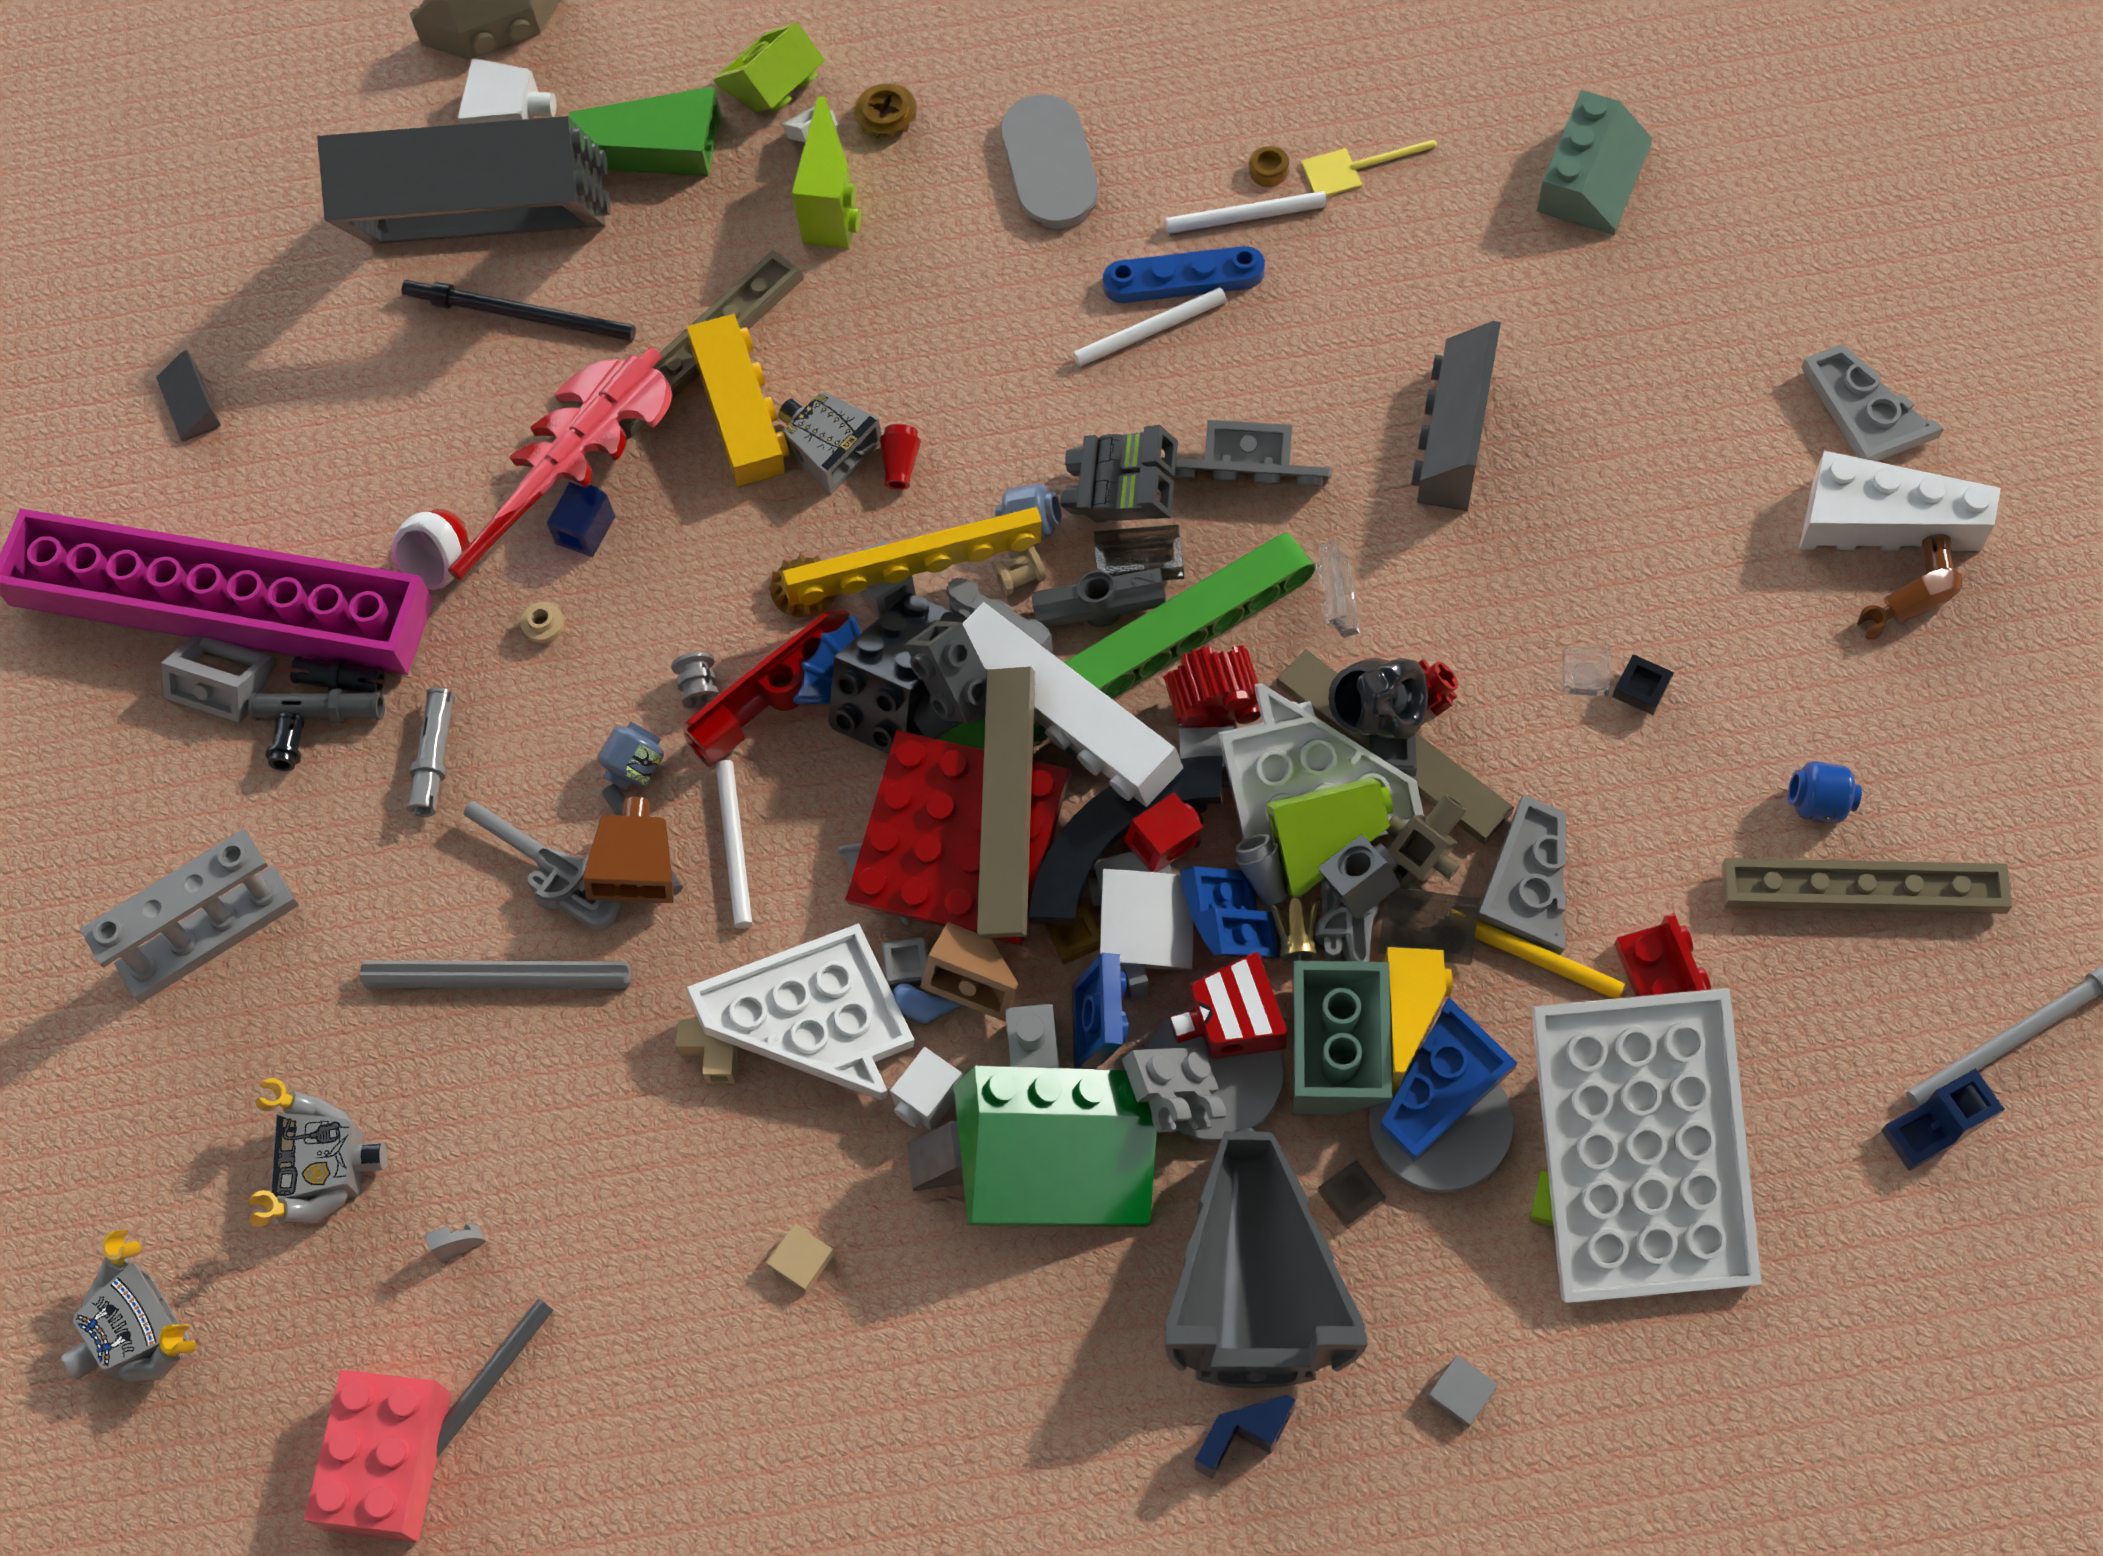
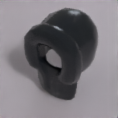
[1328,658,1428,740]

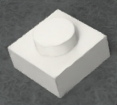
[782,106,838,143]

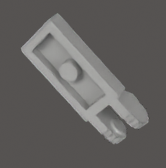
[946,577,1053,654]

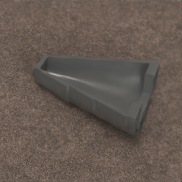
[1164,1128,1368,1388]

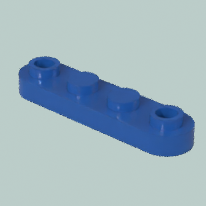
[1103,246,1265,303]

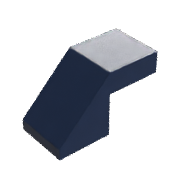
[1881,1068,2005,1171]
[1195,1395,1295,1479]

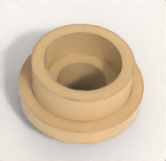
[520,602,564,644]

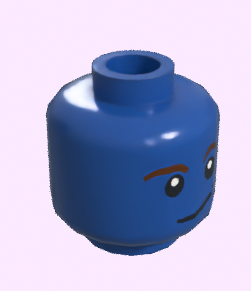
[1788,761,1862,824]

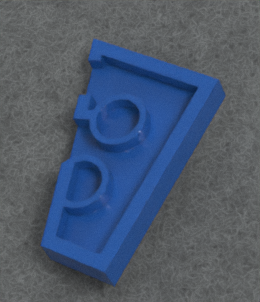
[1380,997,1517,1162]

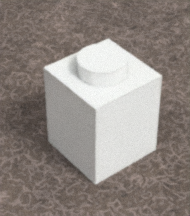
[890,1047,963,1131]

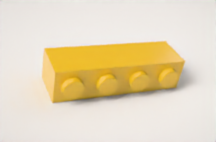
[687,313,789,487]

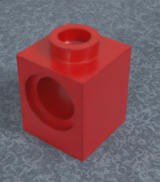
[1124,792,1204,872]

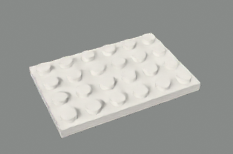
[1531,988,1762,1303]

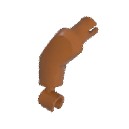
[1857,534,1963,640]

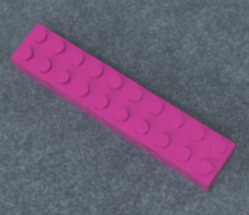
[0,508,434,675]

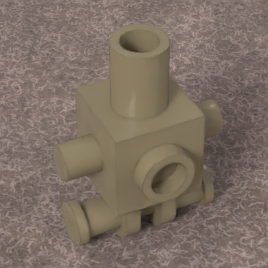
[1385,794,1467,912]

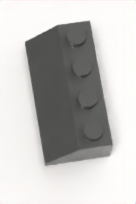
[1411,321,1501,511]

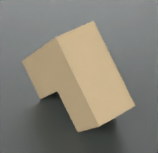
[676,1019,738,1084]

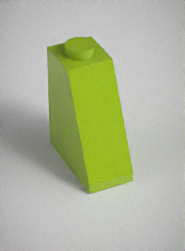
[1265,777,1393,898]

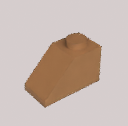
[920,922,1018,1022]

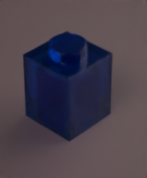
[547,482,615,557]

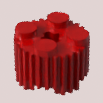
[1163,645,1261,728]

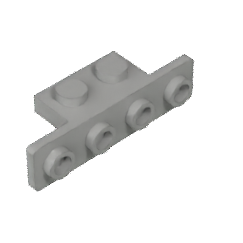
[1161,420,1332,487]

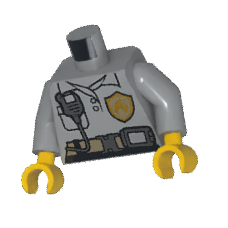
[247,1078,387,1227]

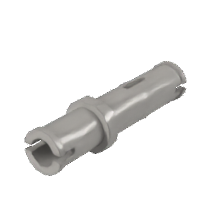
[407,687,455,817]

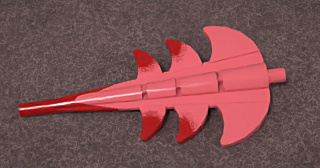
[448,347,672,580]

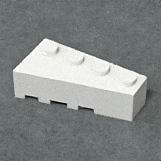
[1799,451,2001,551]

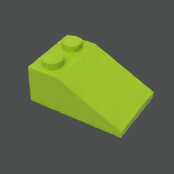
[792,96,862,249]

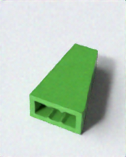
[568,87,721,176]

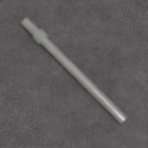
[1906,965,2103,1108]

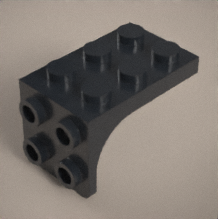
[828,593,967,754]

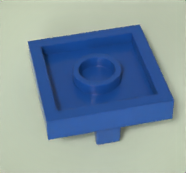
[1072,953,1128,1069]

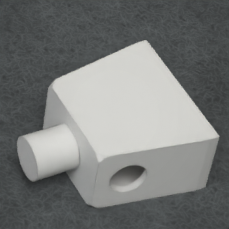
[458,59,556,124]

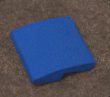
[1179,866,1280,959]

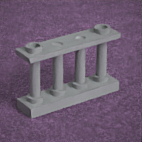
[80,829,299,1004]

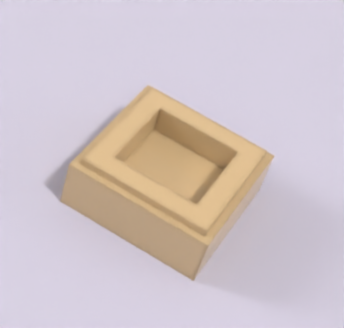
[766,1224,835,1293]

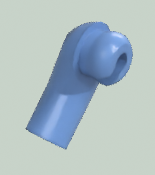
[892,983,963,1024]

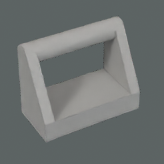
[161,635,276,723]

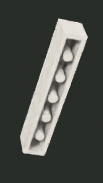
[962,602,1183,807]

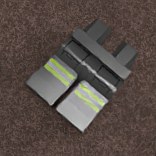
[1061,425,1178,523]

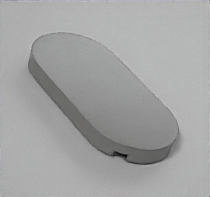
[1002,95,1098,229]

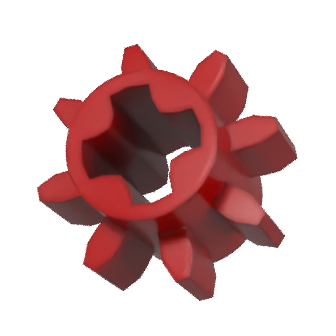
[1418,659,1458,717]

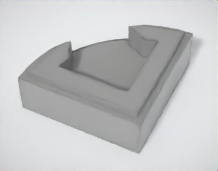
[425,1223,487,1263]

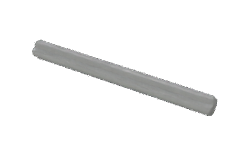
[360,960,632,989]

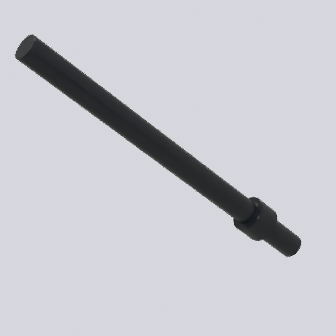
[402,280,636,341]

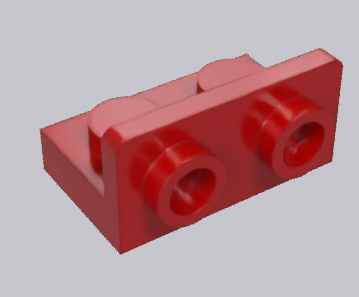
[1614,913,1711,997]

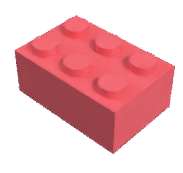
[304,1369,452,1543]

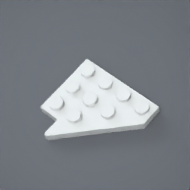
[1218,683,1424,842]
[687,923,915,1100]

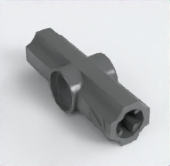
[1032,568,1167,628]

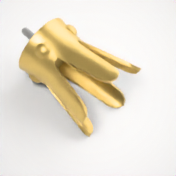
[1270,898,1318,962]

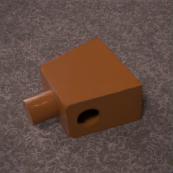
[583,797,674,903]

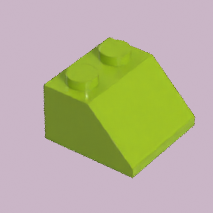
[712,22,825,113]

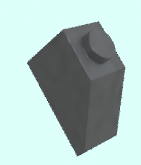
[907,1121,964,1191]

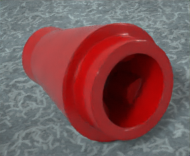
[880,424,921,490]

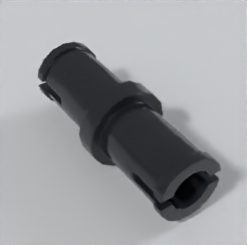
[290,656,384,693]

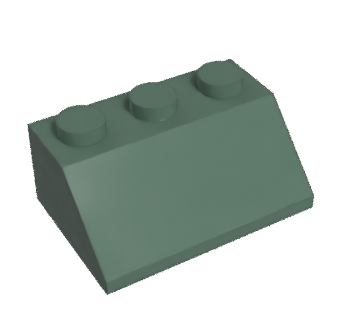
[1537,90,1653,235]
[1292,961,1392,1115]

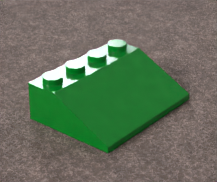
[954,1066,1157,1227]

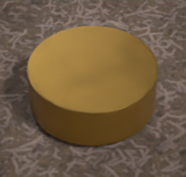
[1249,146,1289,187]

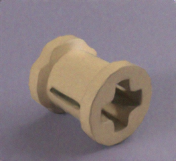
[991,546,1046,596]

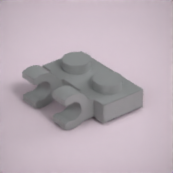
[1122,1047,1226,1133]

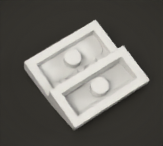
[1100,869,1194,970]

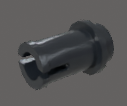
[265,712,305,771]

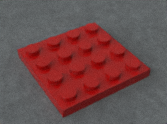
[845,730,1071,946]

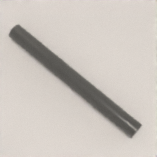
[436,1299,554,1458]

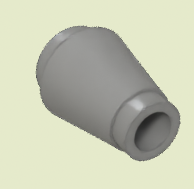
[1235,834,1288,905]

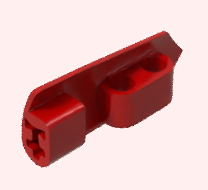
[683,610,850,767]

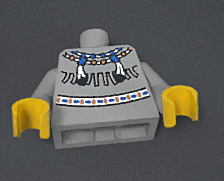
[61,1229,197,1382]

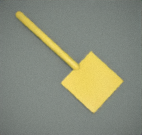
[1301,140,1437,197]

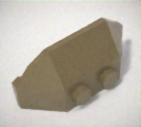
[409,0,561,59]

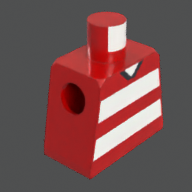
[1169,952,1288,1059]

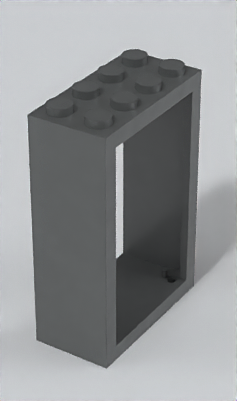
[317,116,611,245]

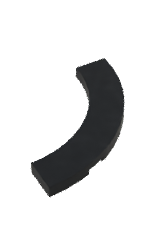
[1029,756,1223,925]

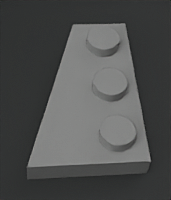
[1801,344,1944,462]
[1475,795,1566,955]

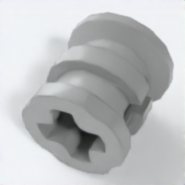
[671,652,719,708]

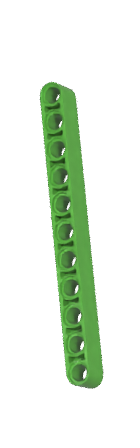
[935,533,1316,750]

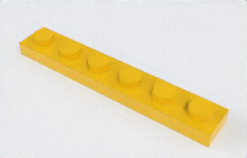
[783,507,1042,606]

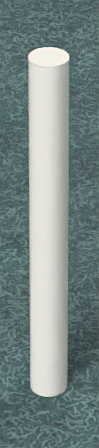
[1166,191,1327,234]
[1073,287,1226,367]
[716,760,753,929]

